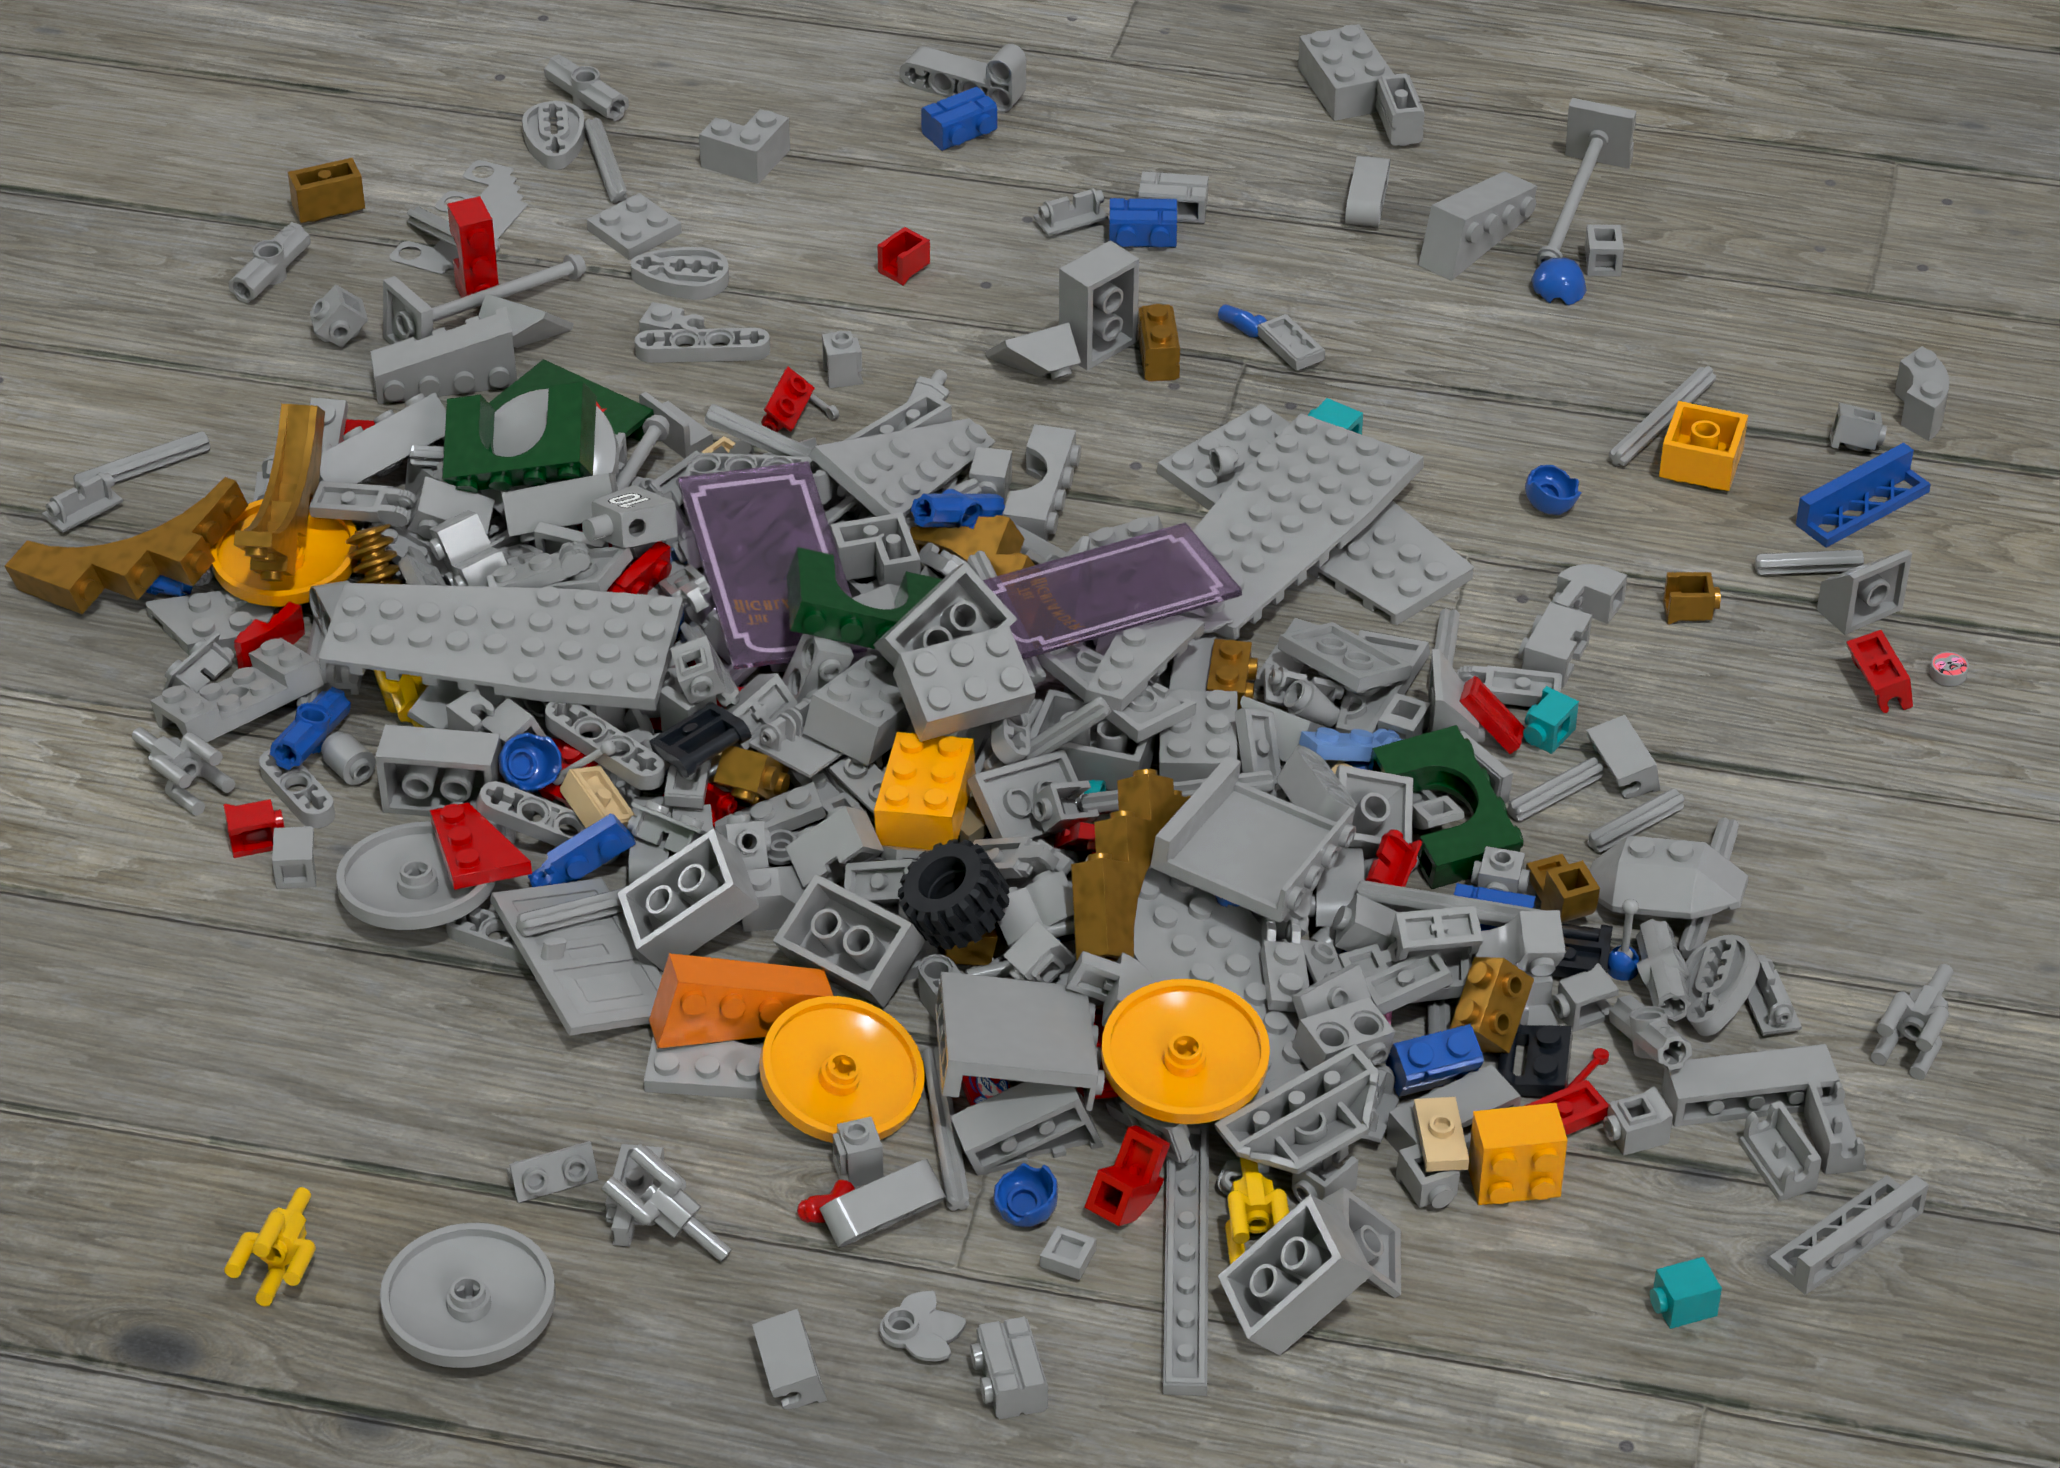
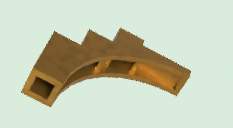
[234,403,325,582]
[5,477,248,614]
[910,515,1060,657]
[1071,769,1191,962]

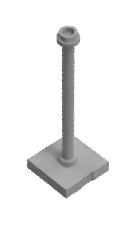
[1537,98,1637,265]
[383,254,586,344]
[534,415,670,554]

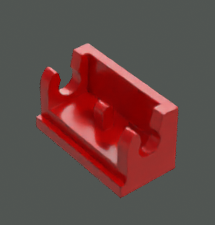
[1846,629,1913,713]

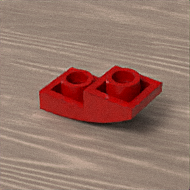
[234,601,305,669]

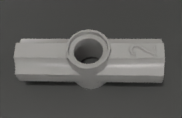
[544,54,629,122]
[229,222,311,303]
[1636,919,1691,1021]
[1609,995,1692,1070]

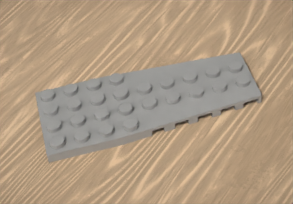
[1157,404,1474,625]
[1166,413,1424,640]
[319,583,684,711]
[1085,858,1309,1120]

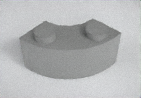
[1895,346,1950,441]
[1308,848,1364,927]
[1471,910,1566,976]

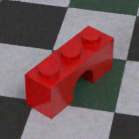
[447,196,499,307]

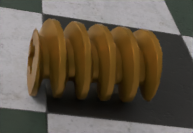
[346,524,404,584]

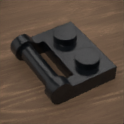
[649,702,752,778]
[1551,923,1613,978]
[1497,1023,1573,1096]

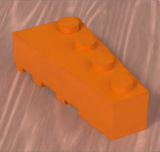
[649,953,834,1048]

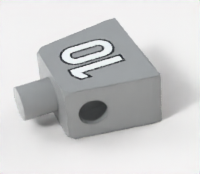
[582,485,678,548]

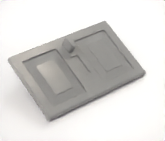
[490,878,662,1036]

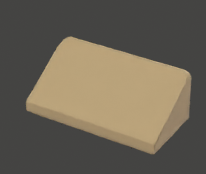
[560,766,636,828]

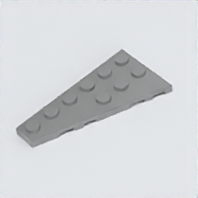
[808,418,996,517]

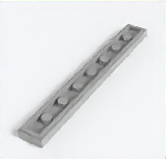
[1163,1124,1209,1396]

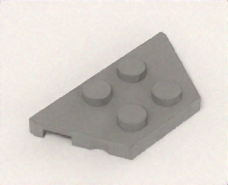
[146,590,280,655]

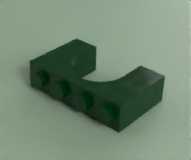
[442,381,597,493]
[786,547,942,650]
[1368,725,1523,890]

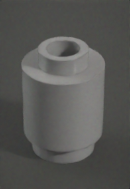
[321,732,376,785]

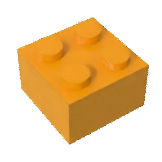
[1659,401,1748,491]
[1468,1103,1568,1205]

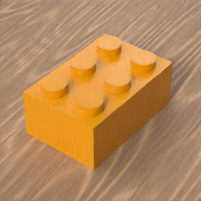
[874,732,976,850]

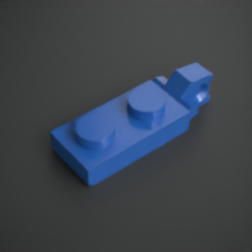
[528,813,636,887]

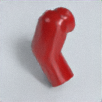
[797,1180,855,1223]

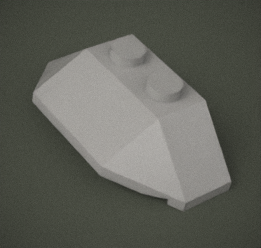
[1590,836,1748,919]
[1214,1044,1379,1174]

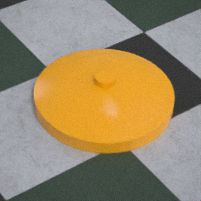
[210,497,358,607]
[1101,979,1270,1124]
[759,996,924,1143]

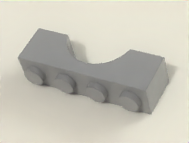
[1003,424,1081,541]

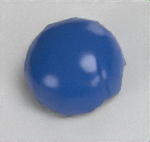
[1531,258,1587,305]
[1525,465,1581,515]
[498,733,562,792]
[994,1163,1058,1227]

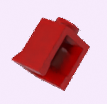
[877,227,930,286]
[223,799,285,858]

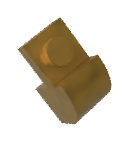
[1526,854,1600,923]

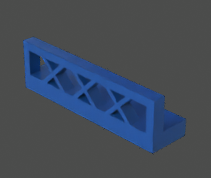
[1796,443,1931,548]

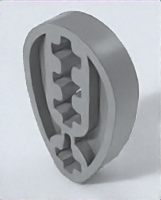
[522,101,585,170]
[631,247,729,300]
[1685,935,1760,1036]

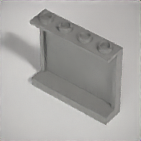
[1150,756,1356,923]
[935,972,1105,1111]

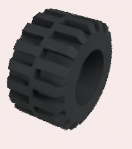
[898,839,1010,950]

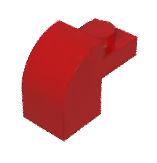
[1084,1125,1171,1226]

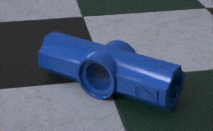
[911,488,1005,529]
[270,687,351,770]

